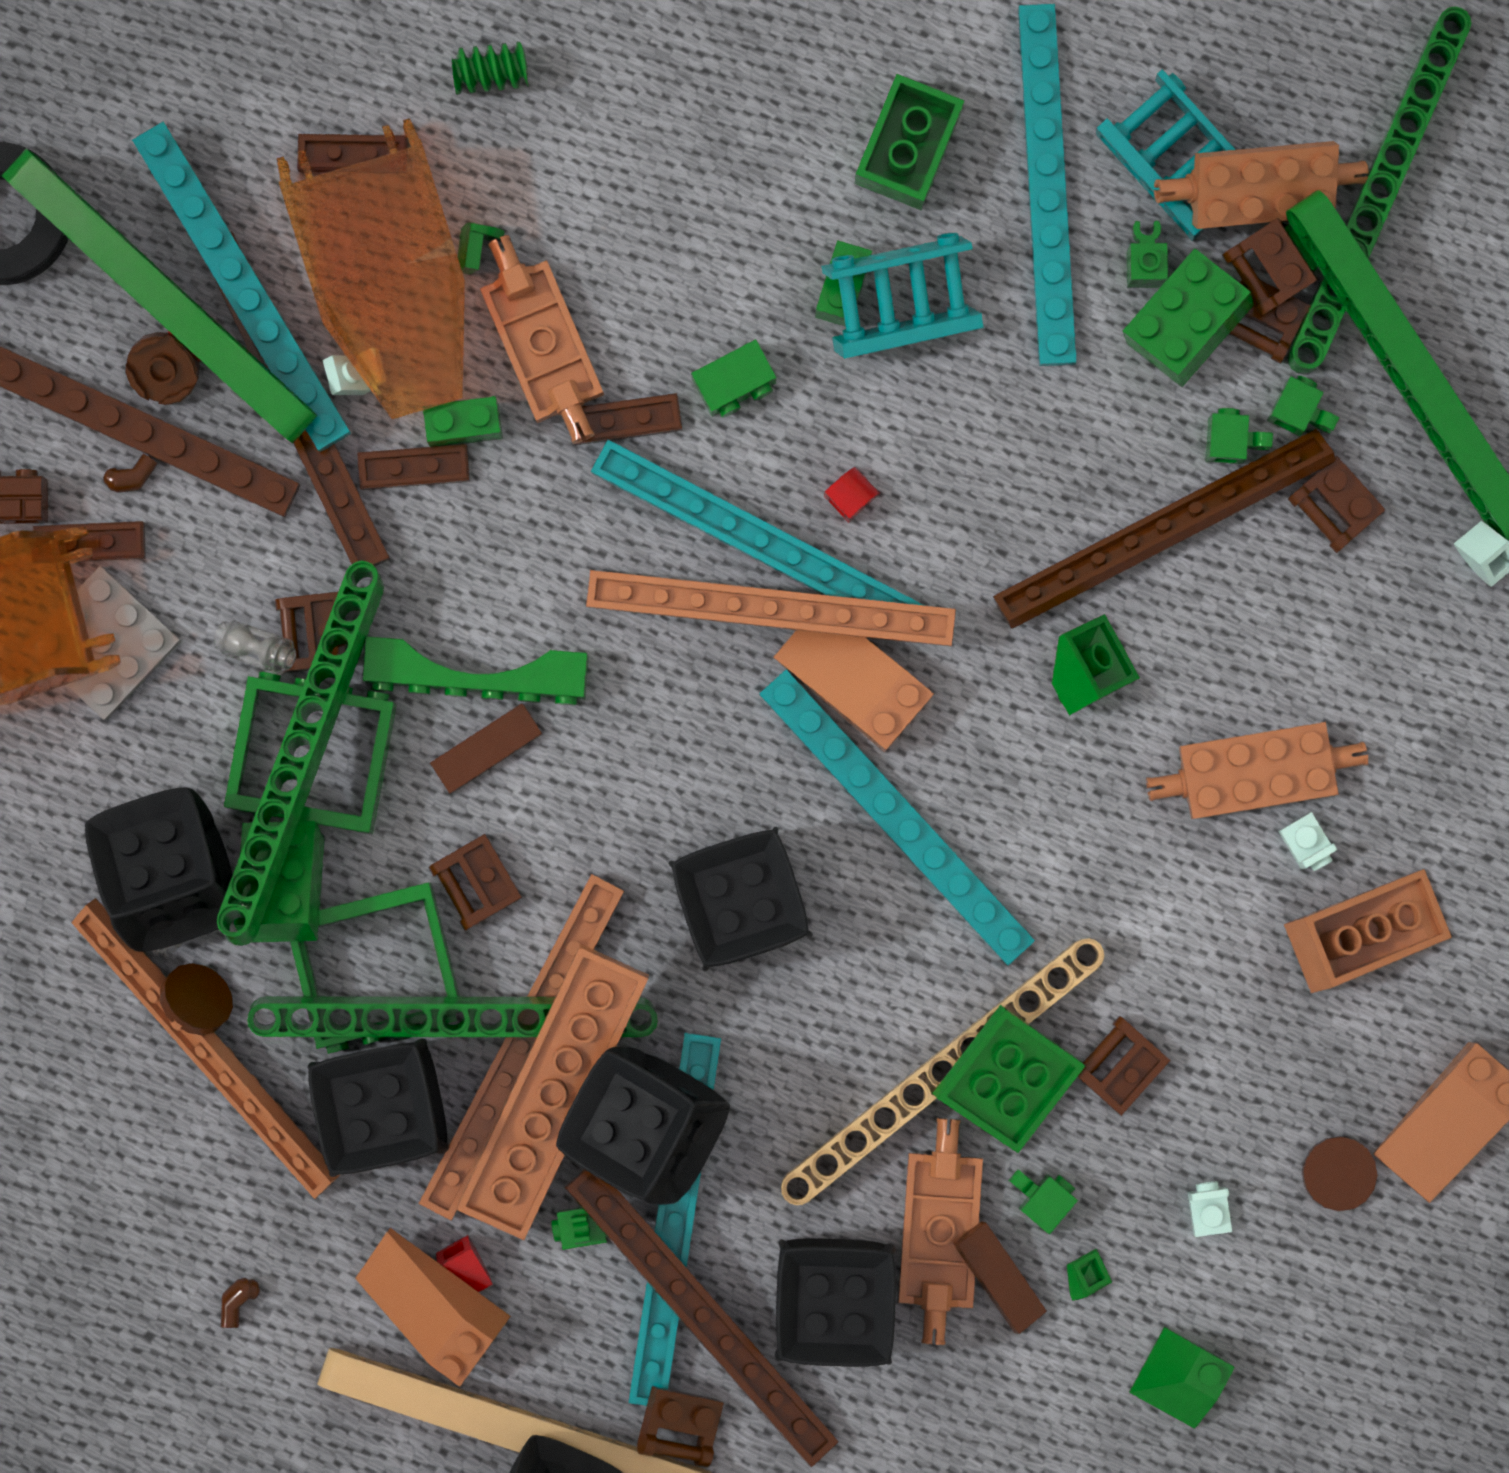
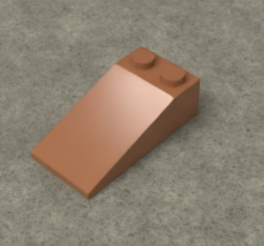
[773,630,934,753]
[1284,869,1452,993]
[1373,1042,1509,1203]
[355,1228,511,1387]

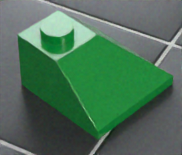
[1052,614,1140,716]
[1129,1327,1235,1429]

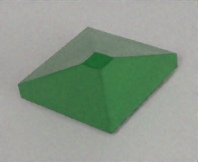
[1067,1248,1112,1301]

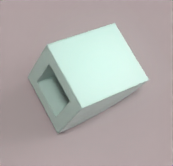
[1454,520,1509,587]

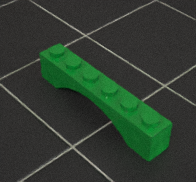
[363,636,589,706]

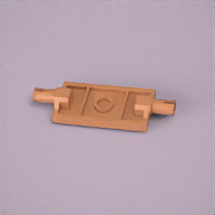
[1154,141,1369,229]
[480,235,604,444]
[1146,722,1368,820]
[898,1118,983,1345]

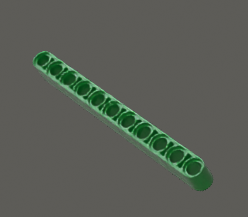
[1288,6,1471,375]
[2,148,317,444]
[1286,190,1509,541]
[217,561,384,946]
[247,996,658,1037]

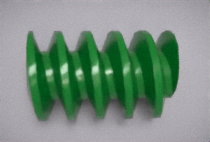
[452,42,529,95]

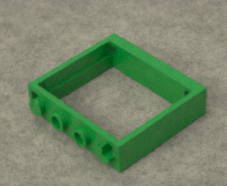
[224,672,397,834]
[290,882,461,1054]

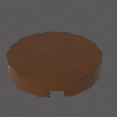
[125,332,200,405]
[160,963,233,1035]
[1302,1136,1378,1211]

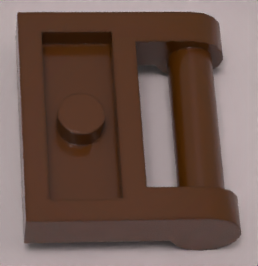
[1222,218,1319,317]
[1229,279,1310,364]
[1288,456,1386,553]
[275,591,347,673]
[428,834,522,931]
[1077,1016,1171,1116]
[637,1386,724,1467]

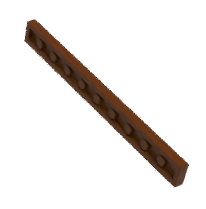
[212,231,390,567]
[0,346,301,518]
[993,428,1336,629]
[564,1169,839,1467]

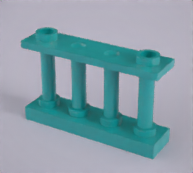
[1095,69,1235,241]
[821,233,984,359]

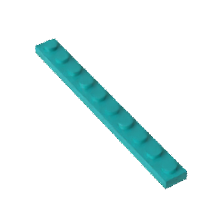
[1018,4,1076,366]
[132,121,351,452]
[591,440,925,606]
[759,670,1035,966]
[628,1033,721,1406]

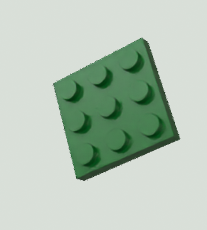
[933,1005,1086,1153]

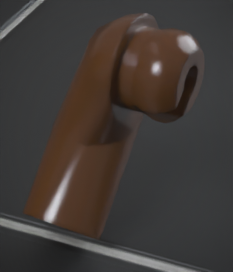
[103,453,158,493]
[220,1278,260,1328]

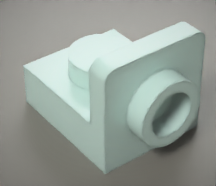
[323,349,387,395]
[1278,812,1338,871]
[1188,1181,1232,1237]

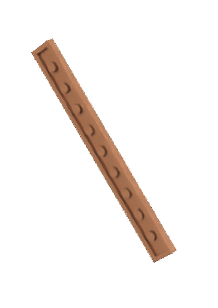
[586,570,956,647]
[418,874,625,1221]
[71,898,340,1199]

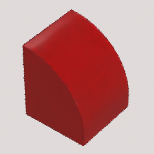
[824,467,880,523]
[436,1235,493,1292]

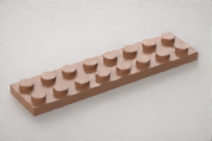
[456,944,649,1240]

